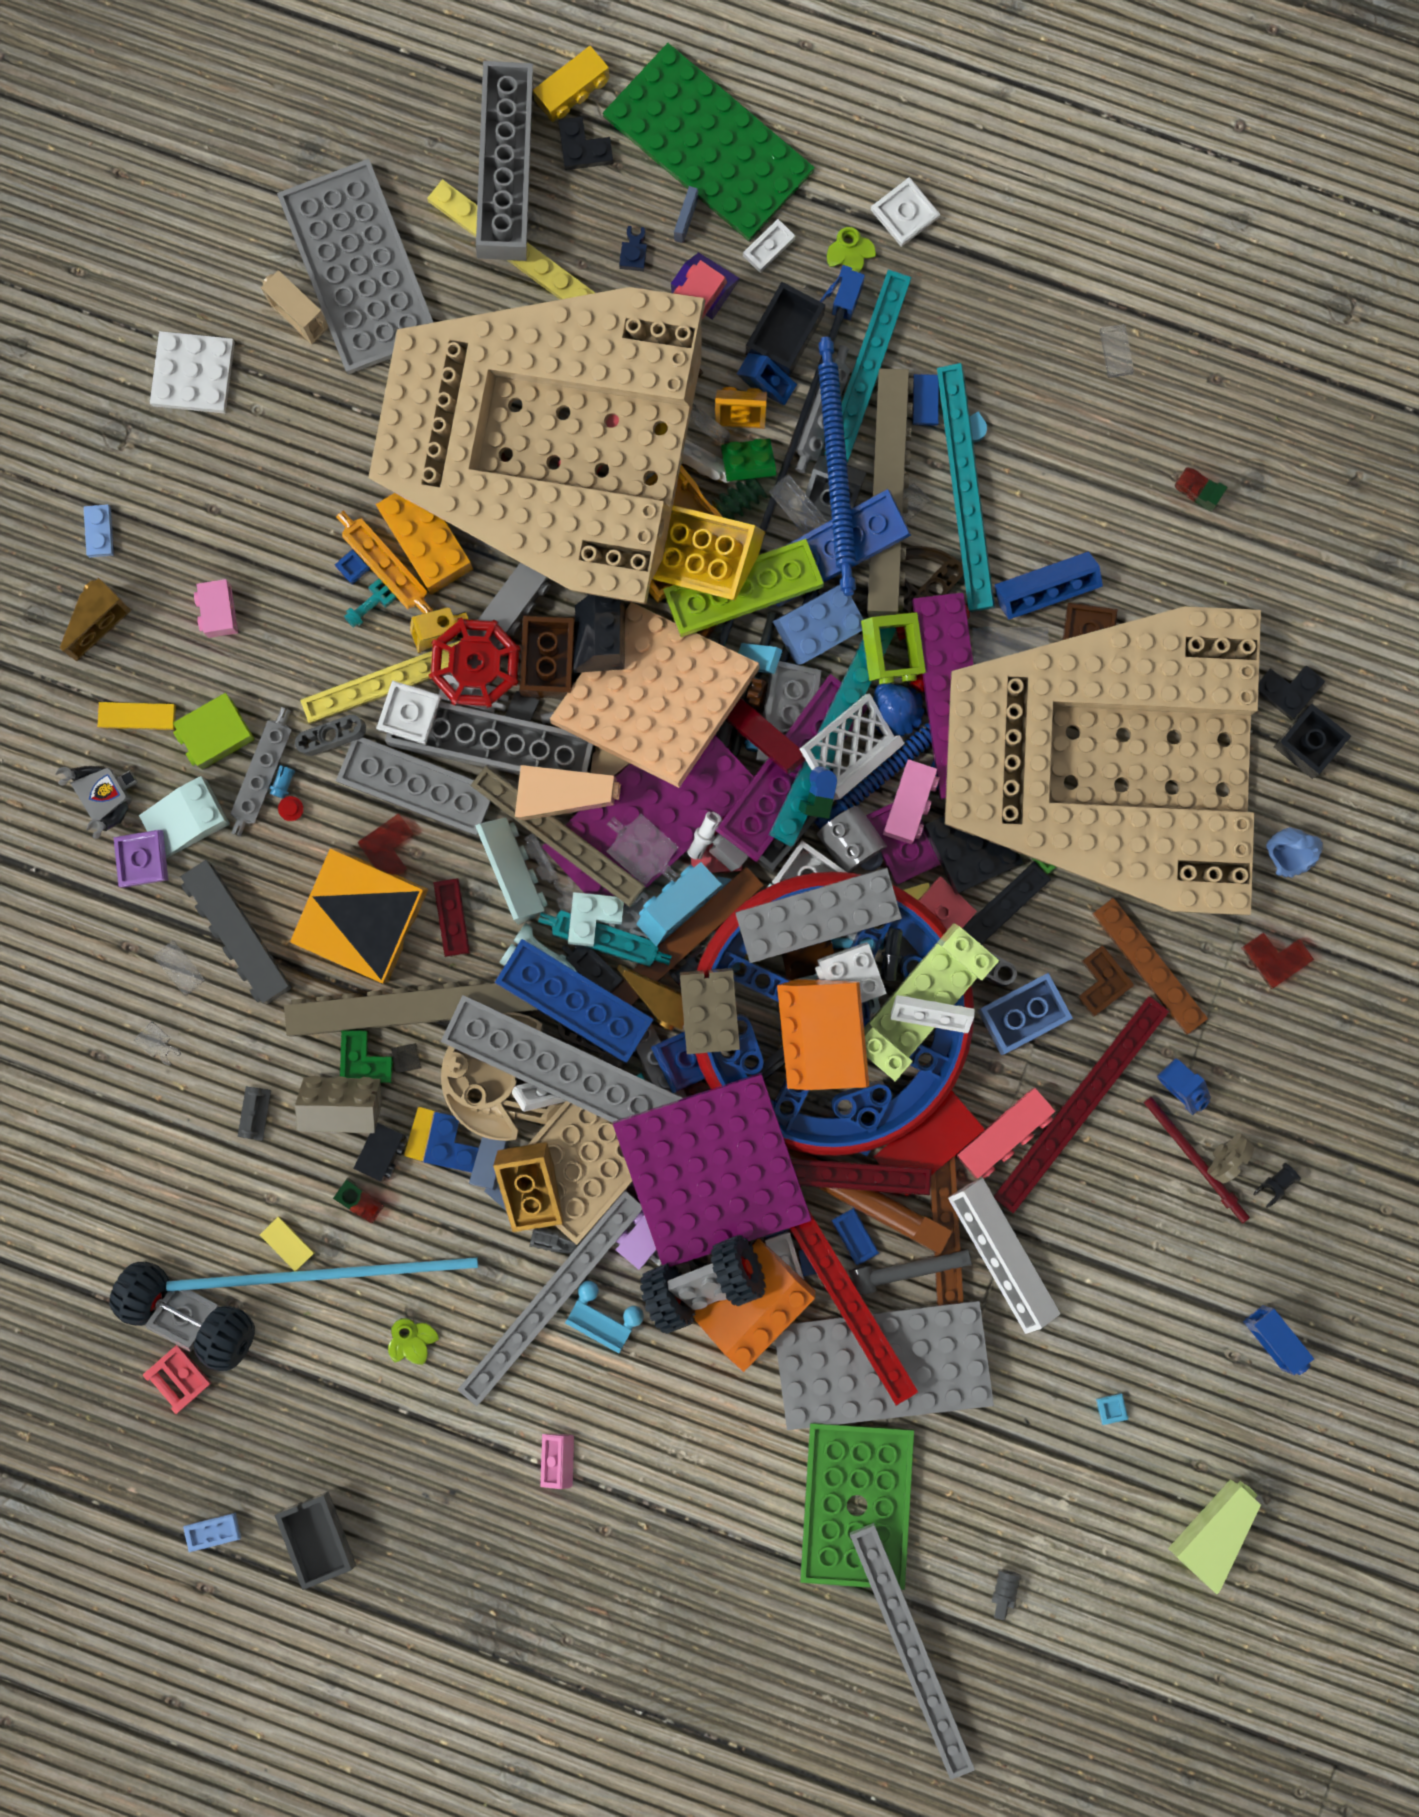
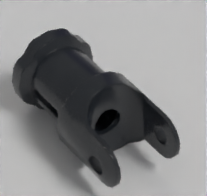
[669,947,705,988]
[1253,1162,1301,1208]

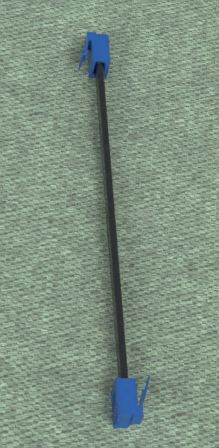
[718,265,865,647]

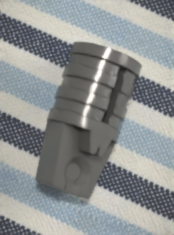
[529,1227,577,1254]
[992,1569,1021,1620]

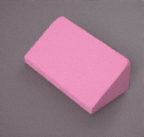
[541,1434,574,1489]

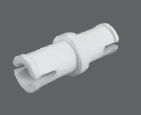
[687,812,722,860]

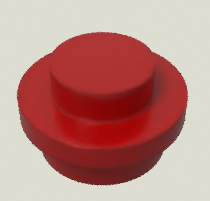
[278,796,304,822]

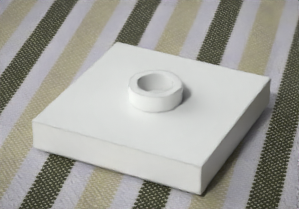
[870,177,940,247]
[376,680,442,745]

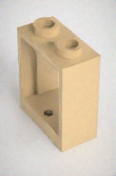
[261,270,329,344]

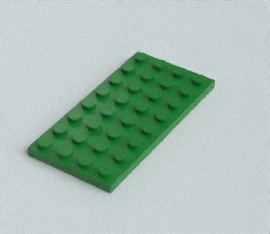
[603,43,815,242]

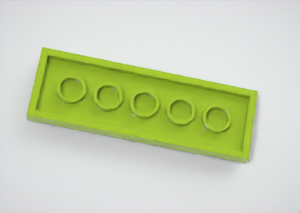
[663,539,824,637]

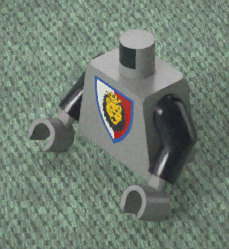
[55,766,138,839]

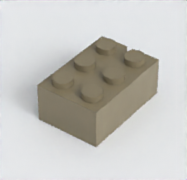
[680,968,740,1054]
[295,1076,382,1133]

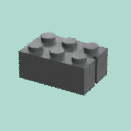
[274,1491,356,1590]

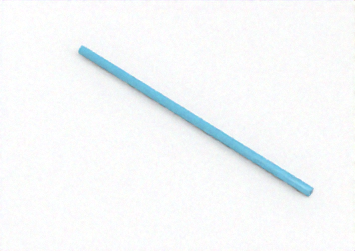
[166,1258,478,1292]

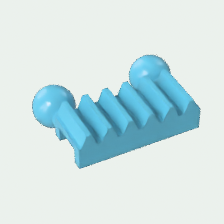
[565,1281,644,1353]

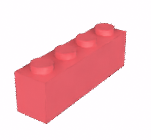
[956,1088,1055,1179]

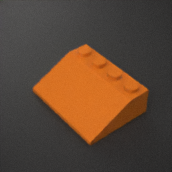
[777,979,869,1090]
[693,1238,816,1372]

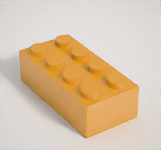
[375,493,473,595]

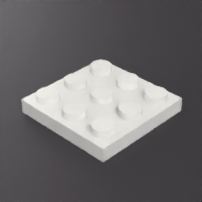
[150,331,235,414]

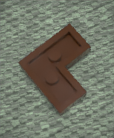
[1078,945,1134,1017]

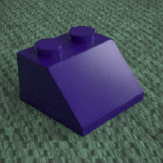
[671,252,740,320]

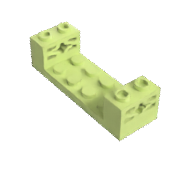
[864,923,999,1081]

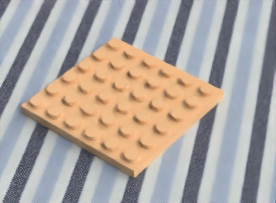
[550,602,760,788]

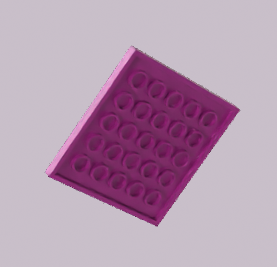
[613,1073,811,1267]

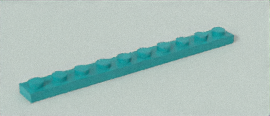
[937,363,995,612]
[769,628,896,847]

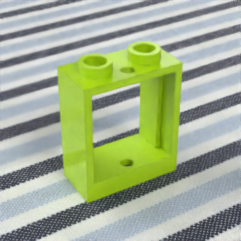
[861,612,926,685]

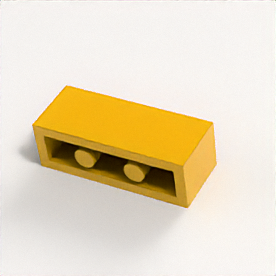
[533,46,610,122]

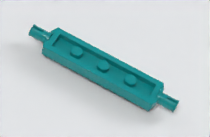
[538,910,672,968]

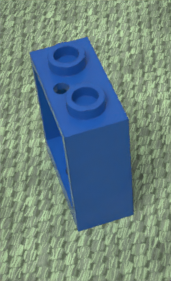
[1243,1305,1314,1375]

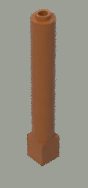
[787,1148,953,1255]

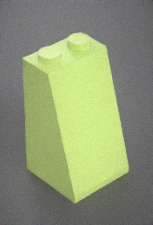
[1168,1479,1261,1594]

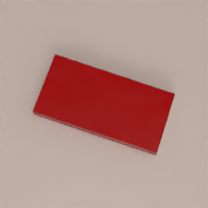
[874,1090,986,1196]

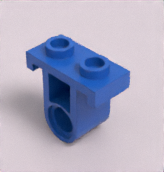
[1157,1058,1211,1115]

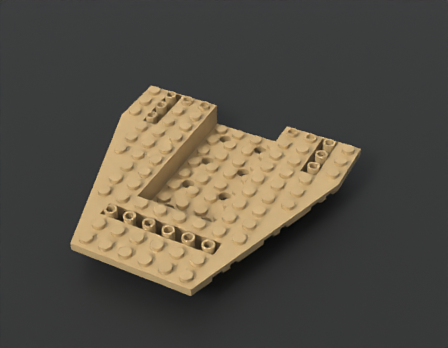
[368,287,705,604]
[945,606,1261,916]

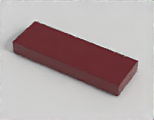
[433,878,471,958]

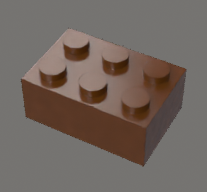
[520,616,575,699]

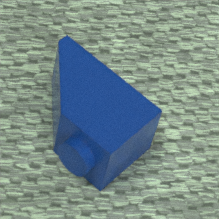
[737,353,797,405]

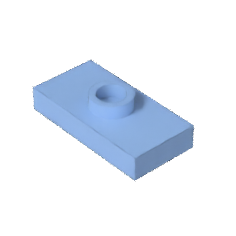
[183,1512,241,1552]

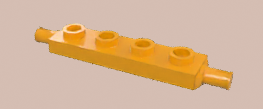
[336,511,433,614]

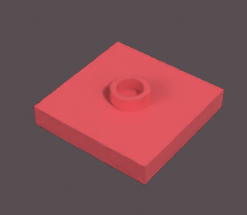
[918,877,977,930]

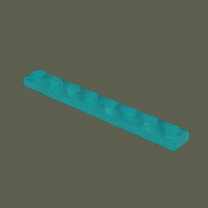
[824,269,911,463]

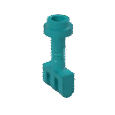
[344,578,397,628]

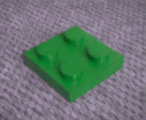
[721,438,776,482]

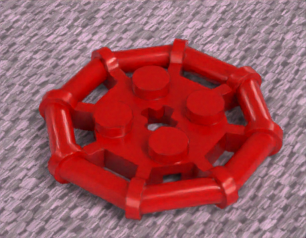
[428,617,521,708]

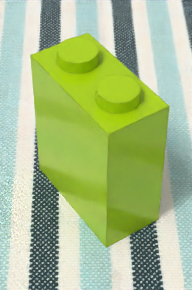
[173,692,255,770]

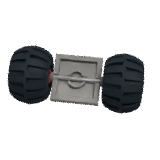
[109,1262,255,1371]

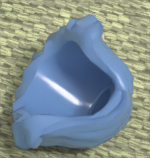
[1266,827,1323,878]

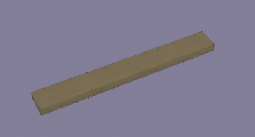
[470,766,646,908]

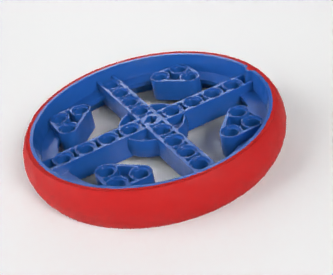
[696,872,974,1156]

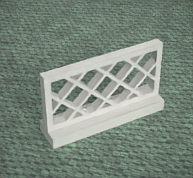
[800,694,904,800]

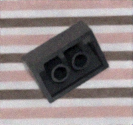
[574,594,625,673]

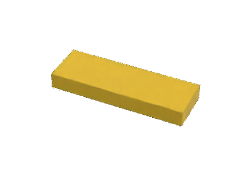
[97,702,176,730]

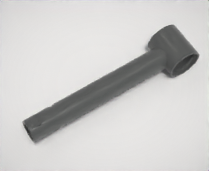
[849,1250,972,1295]

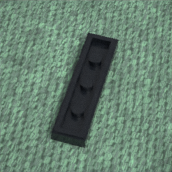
[962,861,1051,945]

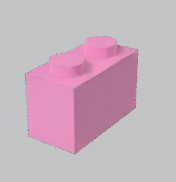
[194,579,238,638]

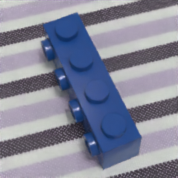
[995,551,1103,620]

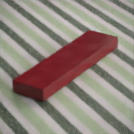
[725,698,806,774]

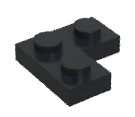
[558,116,614,170]
[1258,666,1325,721]

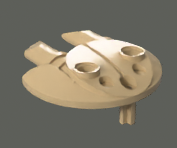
[441,1012,564,1141]

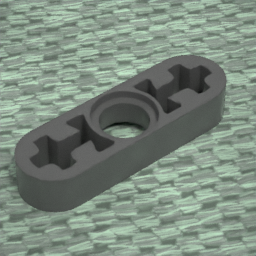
[295,715,366,756]

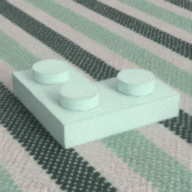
[568,892,624,947]

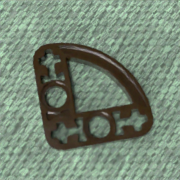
[903,546,964,613]

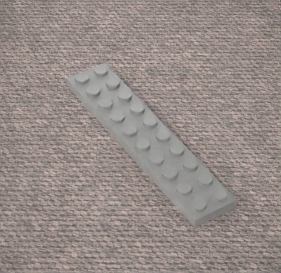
[441,995,683,1123]

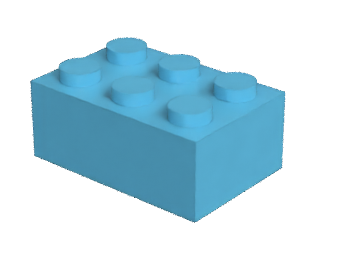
[636,862,722,947]

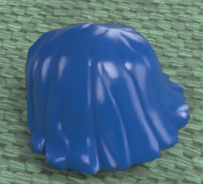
[868,683,924,737]

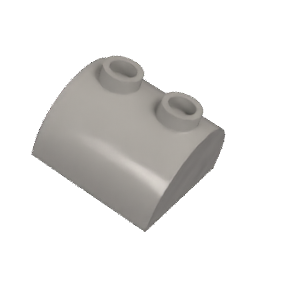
[817,805,887,873]

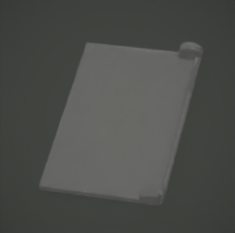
[973,627,1049,665]

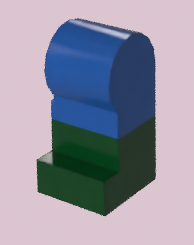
[798,766,837,819]

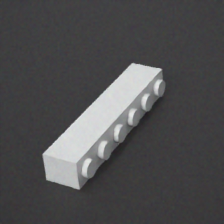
[948,1178,1060,1334]

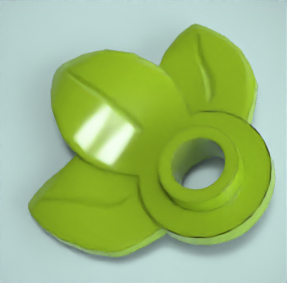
[827,227,876,273]
[388,1318,439,1365]

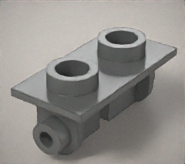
[237,1086,271,1141]

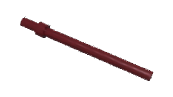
[1143,1096,1250,1224]

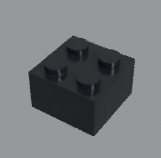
[1273,704,1351,779]

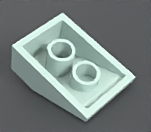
[139,776,230,858]

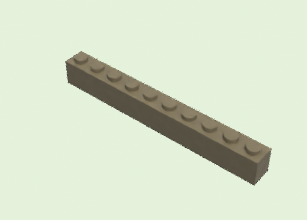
[868,369,914,618]
[284,978,539,1037]

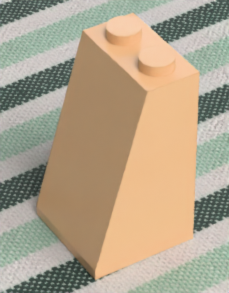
[515,765,621,820]

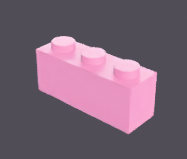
[883,759,940,844]

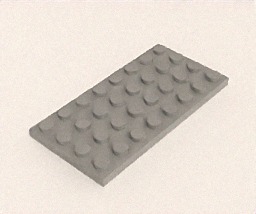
[277,159,433,375]
[775,1301,994,1430]

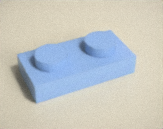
[84,504,114,558]

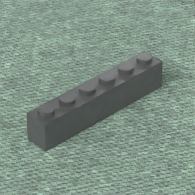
[180,860,293,1005]

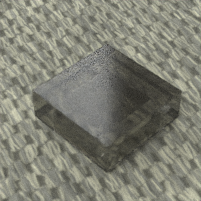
[391,1043,422,1074]

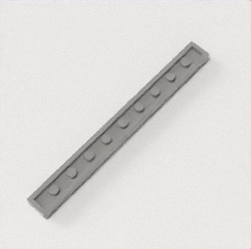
[458,1190,642,1406]
[850,1523,975,1780]

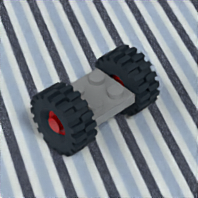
[640,1235,766,1334]

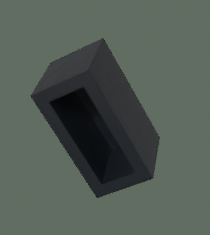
[353,1122,408,1182]

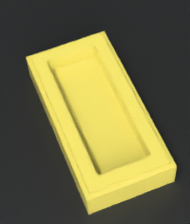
[260,1216,315,1271]

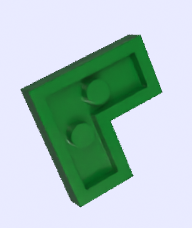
[340,1031,393,1083]

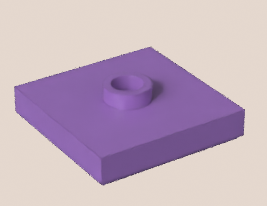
[113,830,168,888]

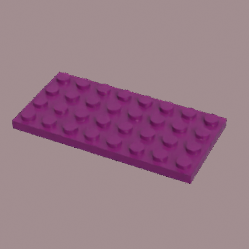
[542,735,754,908]

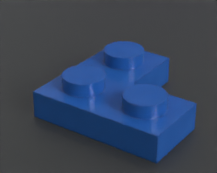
[422,1112,479,1173]

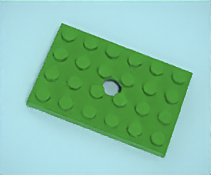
[800,1423,914,1590]

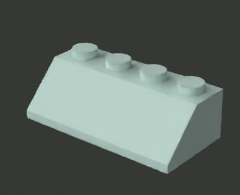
[475,817,548,925]

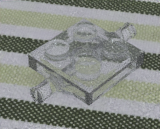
[607,813,679,886]

